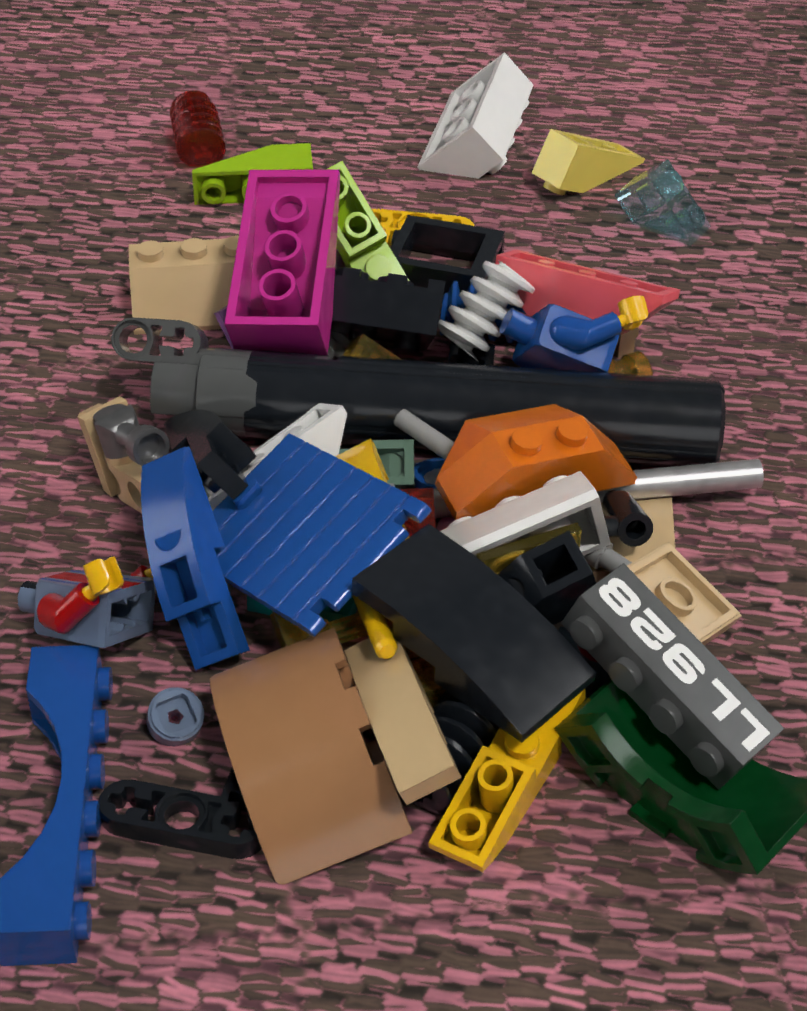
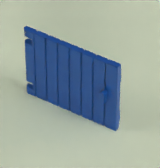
[213,433,432,637]

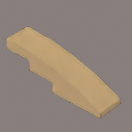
[344,626,462,805]

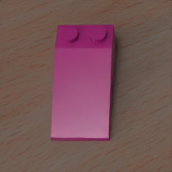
[224,170,340,356]

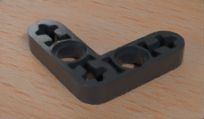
[99,767,262,859]

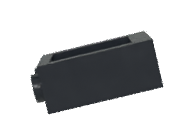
[391,215,505,302]

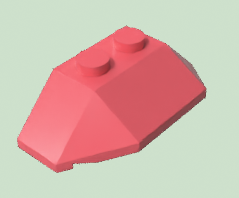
[495,249,680,335]

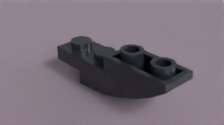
[164,410,257,500]

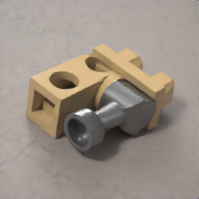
[77,396,170,514]

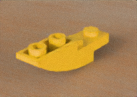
[428,689,586,872]

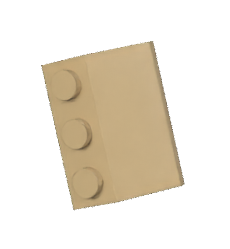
[129,235,239,335]

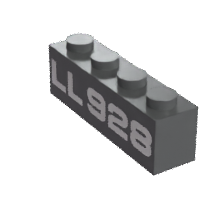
[561,563,784,790]

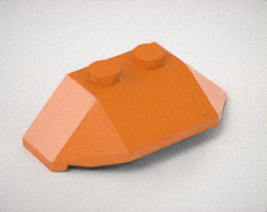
[435,404,637,520]

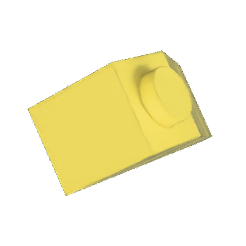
[532,129,645,195]

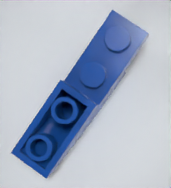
[141,446,250,670]

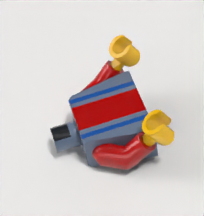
[18,551,156,648]

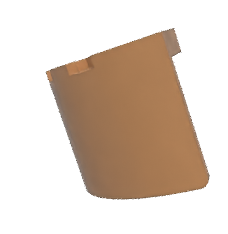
[210,628,412,885]

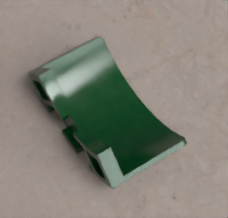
[555,678,807,875]

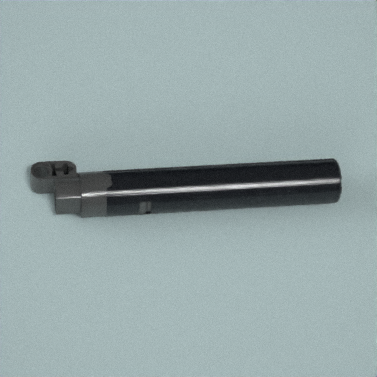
[111,317,726,467]

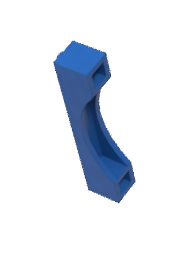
[0,645,113,966]

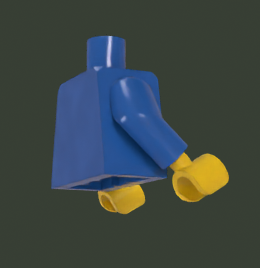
[499,295,649,373]

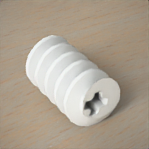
[438,260,535,362]

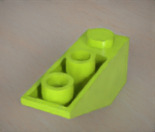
[192,143,313,205]

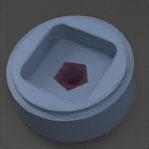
[146,687,204,746]

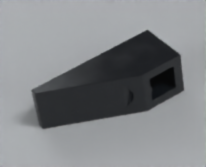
[498,530,596,625]

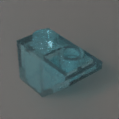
[614,159,711,246]

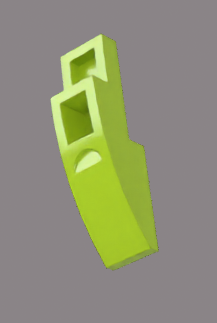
[326,161,410,281]

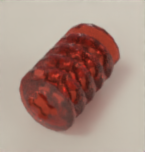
[170,90,226,167]

